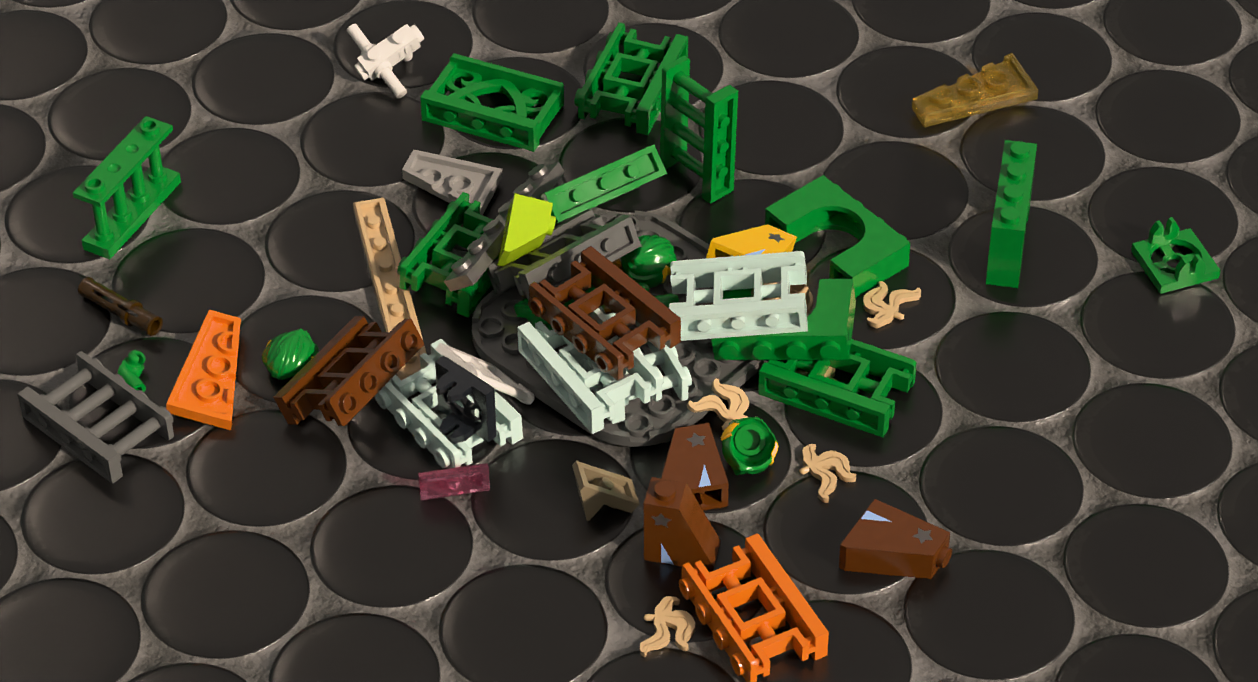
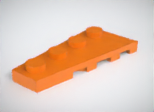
[166,310,241,430]

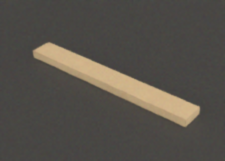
[353,198,427,380]

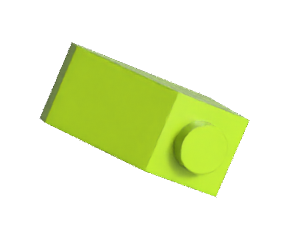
[497,193,556,267]

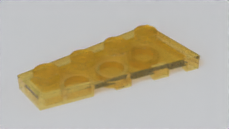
[912,53,1038,127]

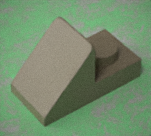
[572,461,640,521]

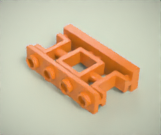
[679,533,829,682]

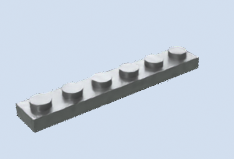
[444,162,565,292]

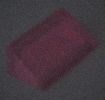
[418,463,490,500]

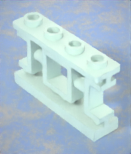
[669,251,808,341]
[517,307,664,434]
[375,339,523,476]

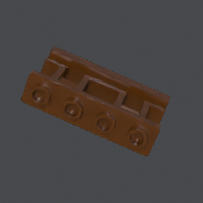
[528,246,681,381]
[273,316,424,426]

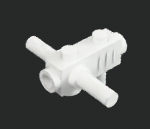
[347,24,424,99]

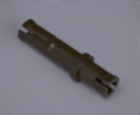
[78,277,163,336]

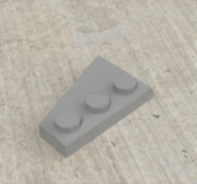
[402,149,502,215]

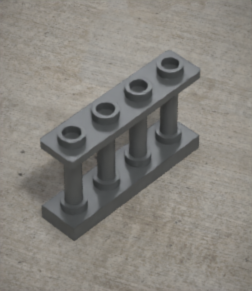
[17,351,174,484]

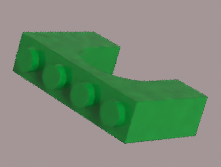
[986,140,1037,288]
[765,175,910,298]
[711,279,856,360]

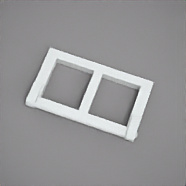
[435,342,534,405]

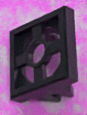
[435,355,497,444]

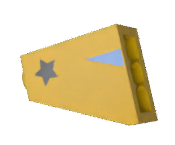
[706,224,797,258]

